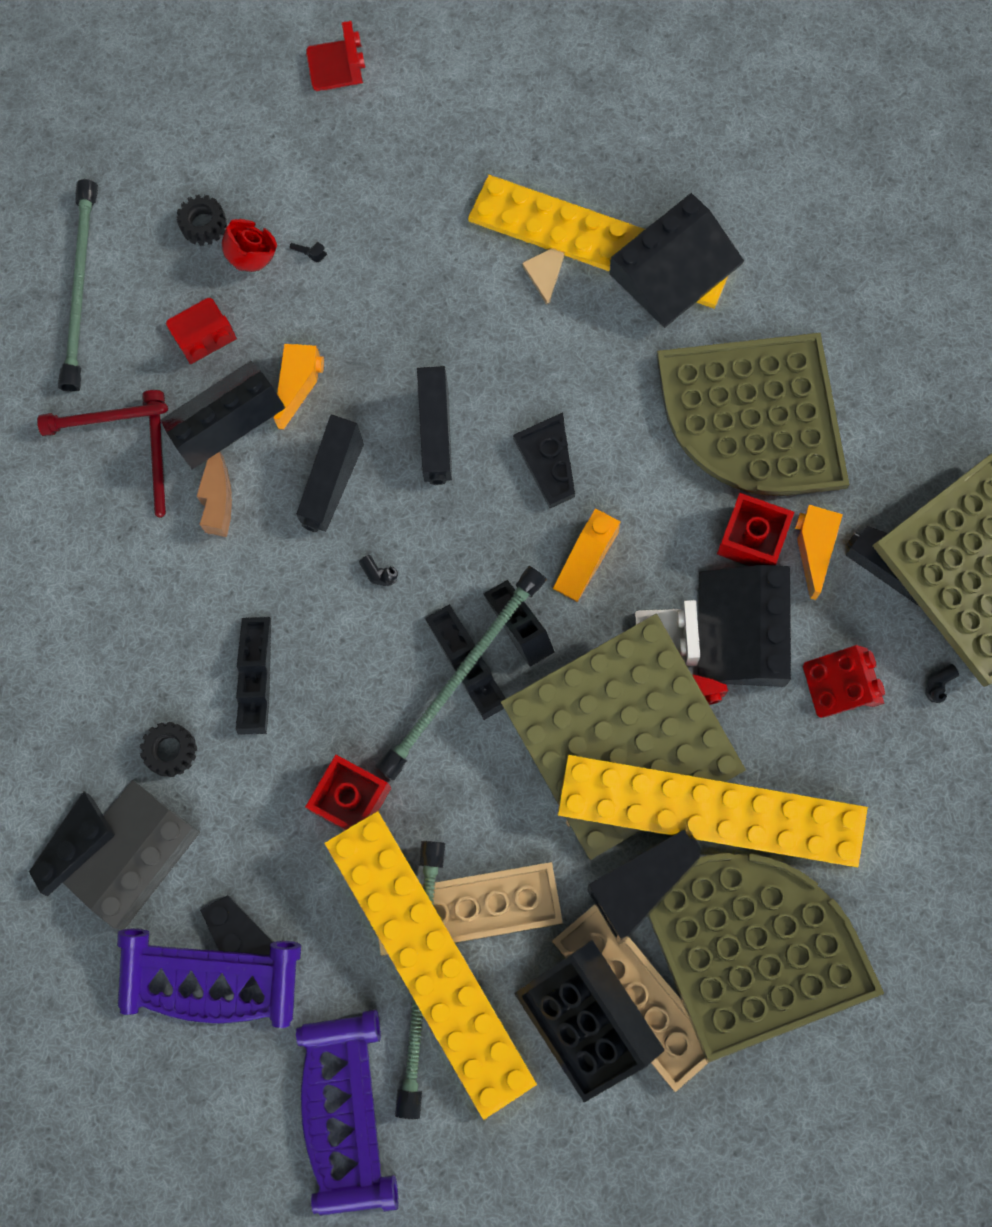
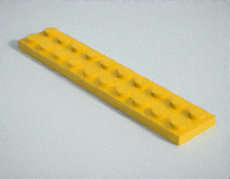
[468,175,728,309]
[557,754,868,867]
[324,811,537,1120]

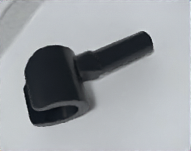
[290,242,327,263]

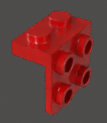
[306,21,365,91]
[166,298,237,365]
[803,645,885,718]

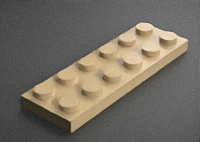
[378,862,563,956]
[552,904,708,1092]

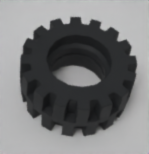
[176,195,227,246]
[140,722,197,777]

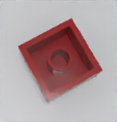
[717,493,795,566]
[305,754,391,831]

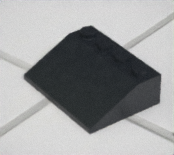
[609,193,744,328]
[160,361,286,469]
[697,565,791,687]
[514,940,665,1102]

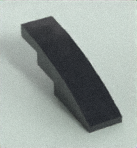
[425,604,506,720]
[235,617,271,735]

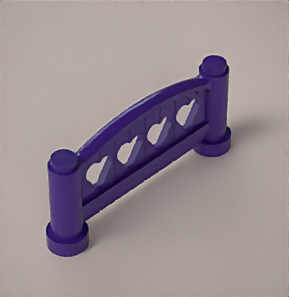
[117,928,301,1028]
[296,1010,399,1216]

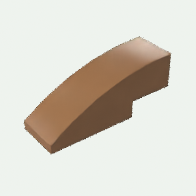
[197,452,232,537]

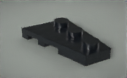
[513,412,575,509]
[29,791,115,896]
[200,895,274,993]

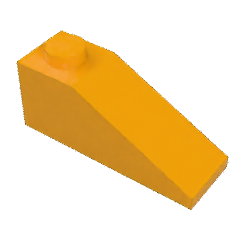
[274,344,324,429]
[795,505,843,600]
[553,508,621,602]

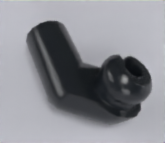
[359,555,398,586]
[926,664,959,703]

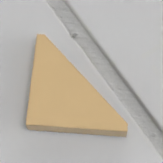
[522,248,565,304]

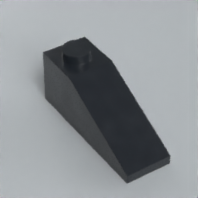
[484,580,555,667]

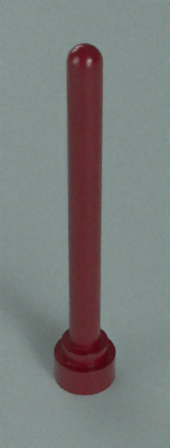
[142,390,166,518]
[37,403,168,436]

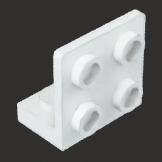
[635,600,700,666]

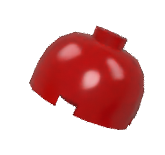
[221,219,277,272]

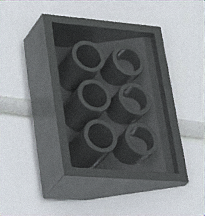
[63,780,200,930]

